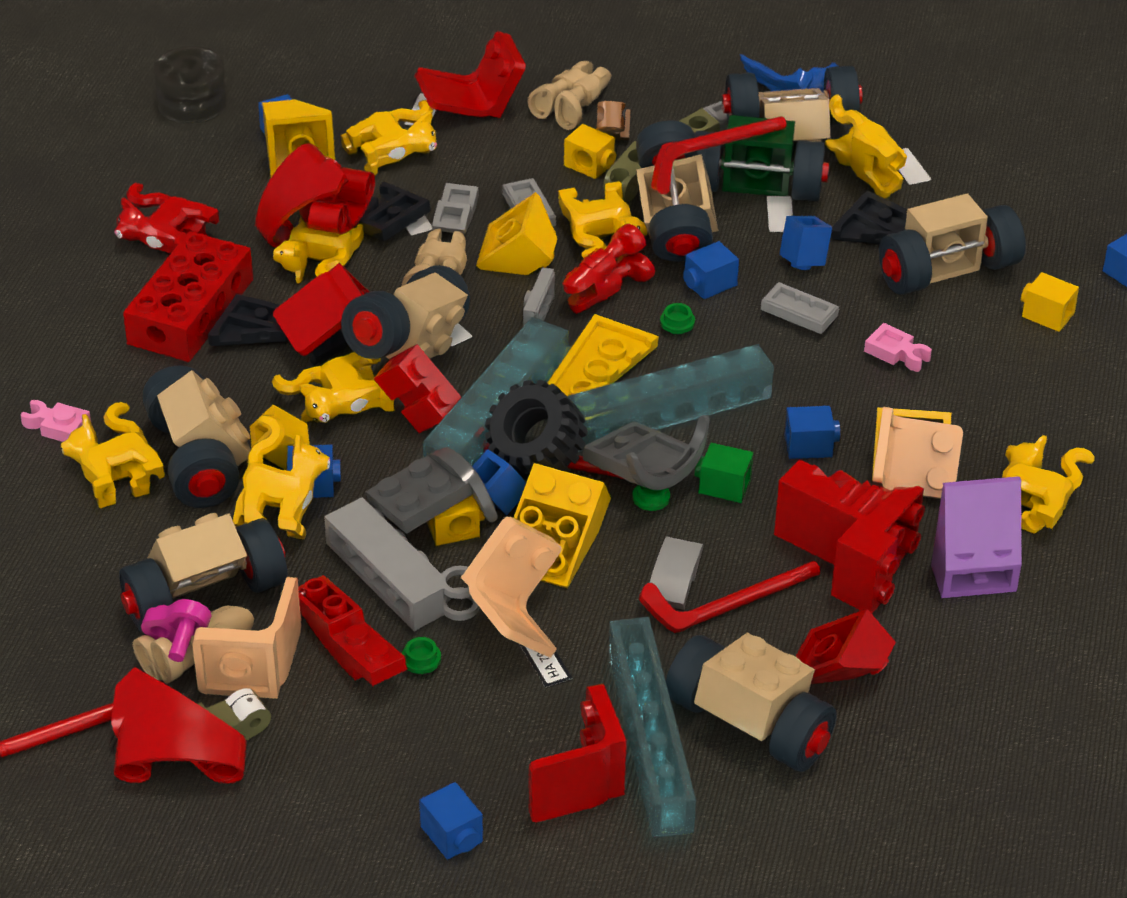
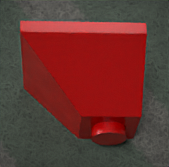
[796,609,896,684]

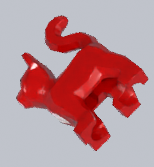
[114,183,219,253]

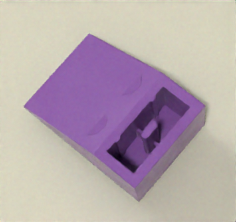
[931,476,1022,598]

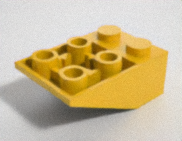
[513,463,611,589]

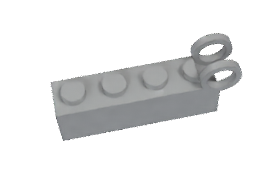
[324,497,479,631]

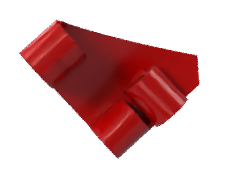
[255,143,348,248]
[298,156,375,234]
[111,667,247,784]

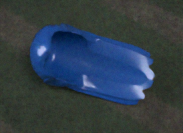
[740,54,839,92]

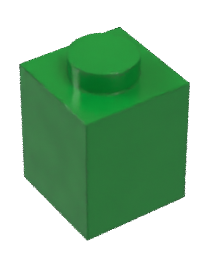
[695,442,754,503]

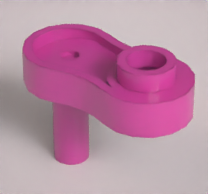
[141,599,212,662]

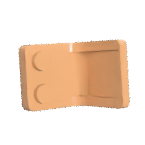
[873,407,963,499]
[461,517,562,658]
[192,577,301,699]

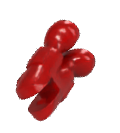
[562,224,655,313]

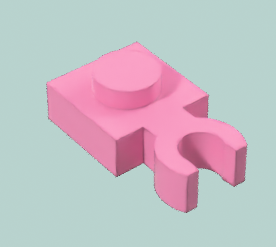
[864,323,932,372]
[20,400,91,442]

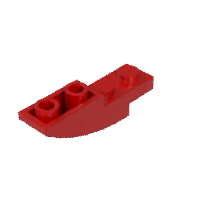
[298,575,407,686]

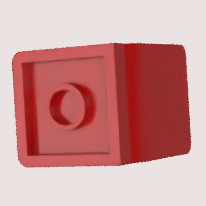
[415,31,526,118]
[273,263,370,356]
[529,684,627,822]

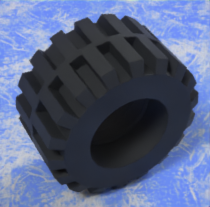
[485,380,587,481]

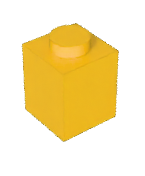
[1021,272,1079,332]
[250,404,310,470]

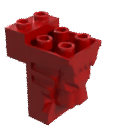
[774,459,925,613]

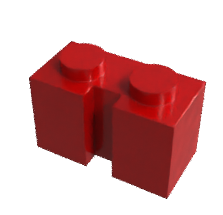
[373,344,463,433]

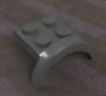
[583,415,709,490]
[365,447,498,534]

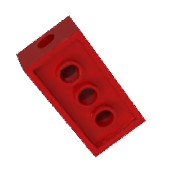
[123,231,253,362]

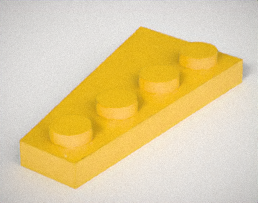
[547,314,659,411]

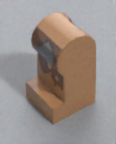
[596,101,631,140]

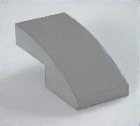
[432,183,479,234]
[649,537,703,610]

